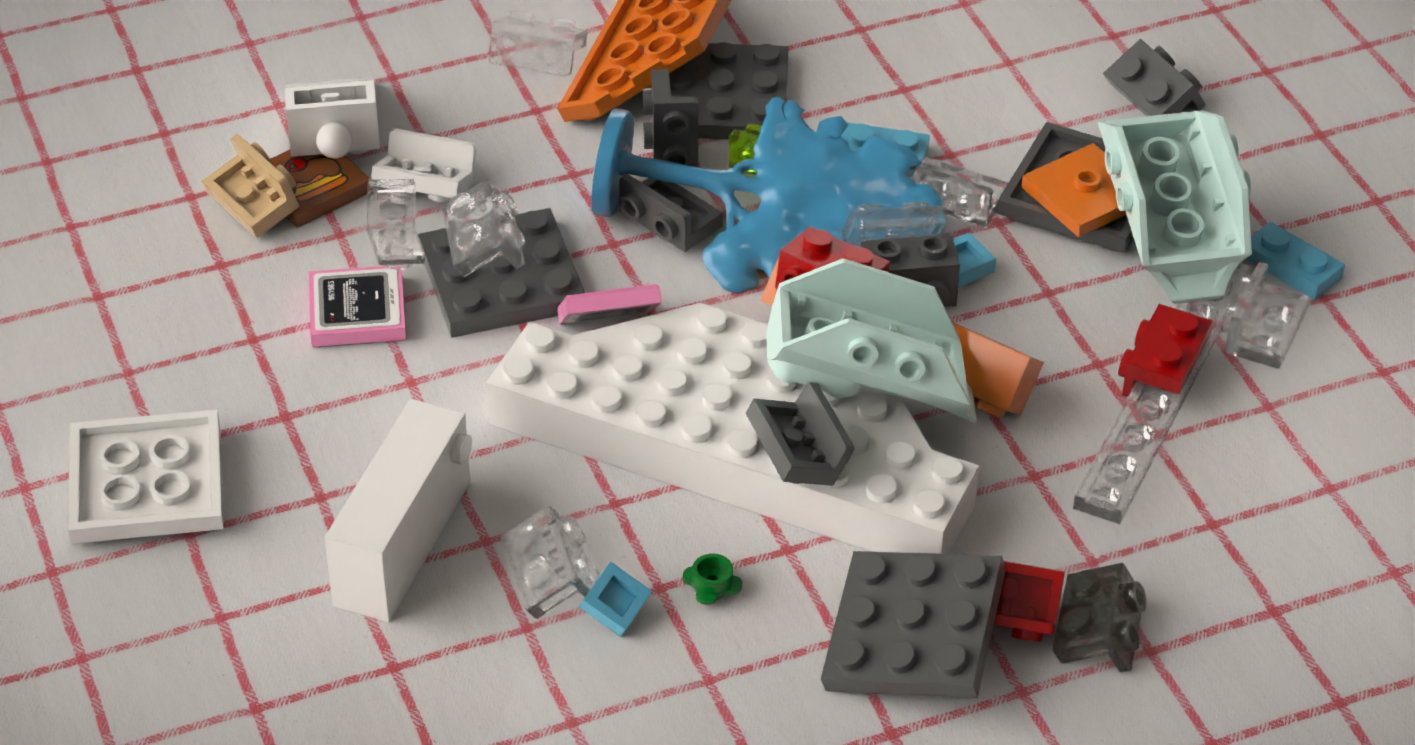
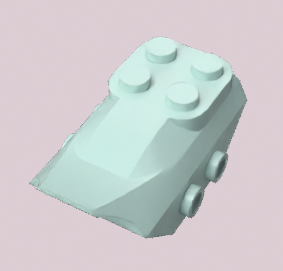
[1097,110,1252,304]
[766,258,977,423]

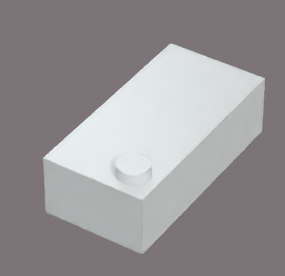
[324,398,472,623]

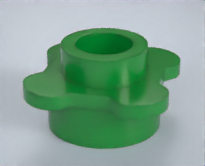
[682,553,742,605]

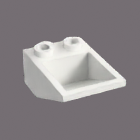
[285,77,380,159]

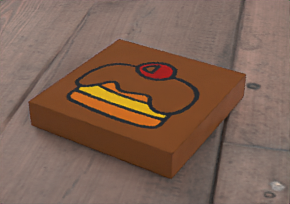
[270,150,372,227]

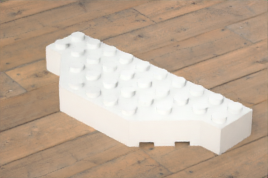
[486,303,979,554]

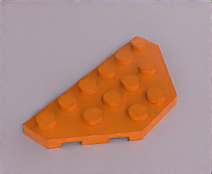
[557,0,731,122]

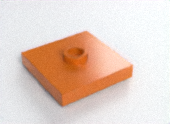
[1022,143,1126,238]

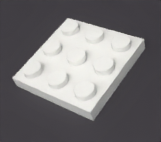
[68,409,224,544]

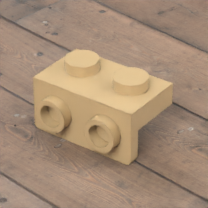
[202,134,300,238]

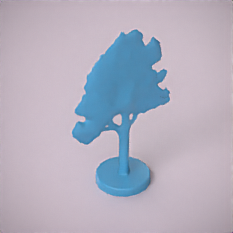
[591,96,943,293]

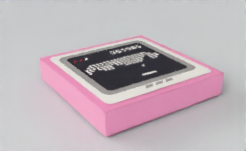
[309,265,406,347]
[557,284,662,324]

